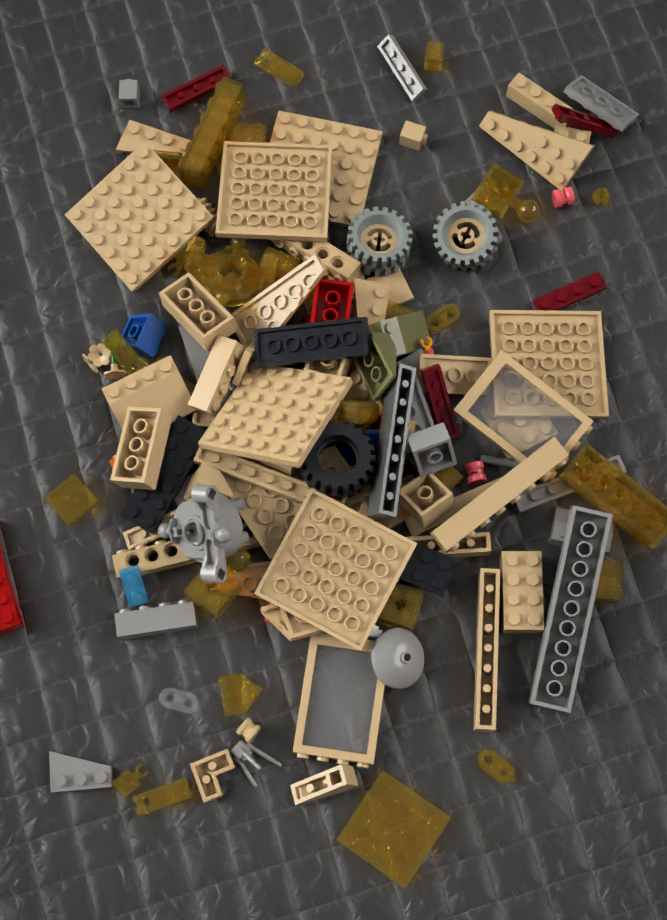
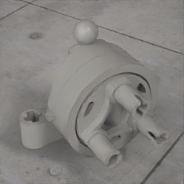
[158,485,249,583]

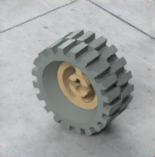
[433,201,500,271]
[346,207,413,277]

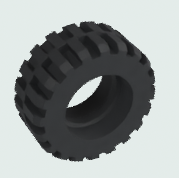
[300,420,376,500]

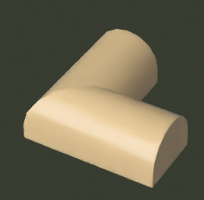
[190,749,235,803]

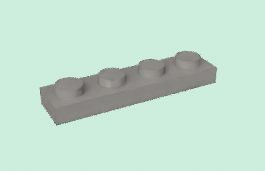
[377,34,427,101]

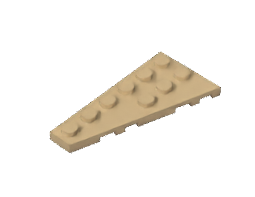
[231,254,326,363]

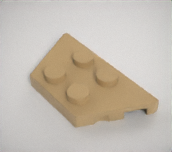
[260,604,324,641]

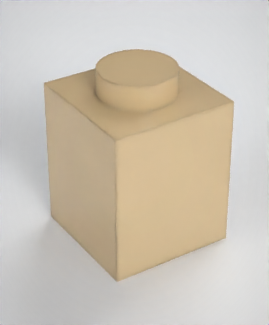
[399,120,428,151]

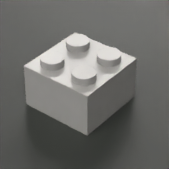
[407,422,457,477]

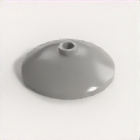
[371,628,424,689]

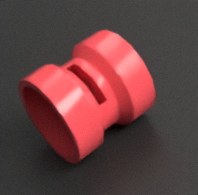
[552,187,575,208]
[464,461,487,485]

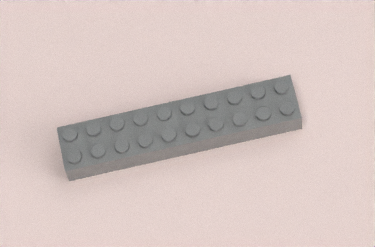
[528,505,613,713]

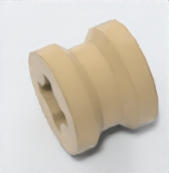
[236,717,261,743]

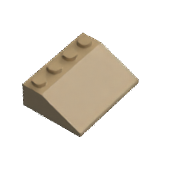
[102,355,198,429]

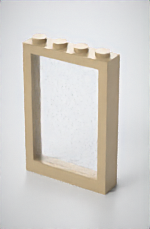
[453,350,594,483]
[293,633,385,768]

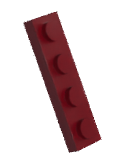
[161,64,232,113]
[551,104,618,138]
[532,271,607,311]
[420,364,460,439]

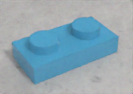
[119,565,149,607]

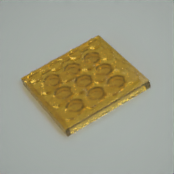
[337,770,451,889]

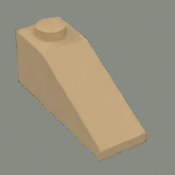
[290,764,358,805]

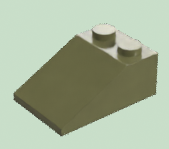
[371,310,432,356]
[352,332,396,402]

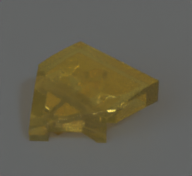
[218,673,263,717]

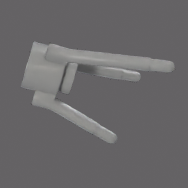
[231,740,282,787]

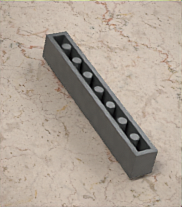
[367,363,416,522]

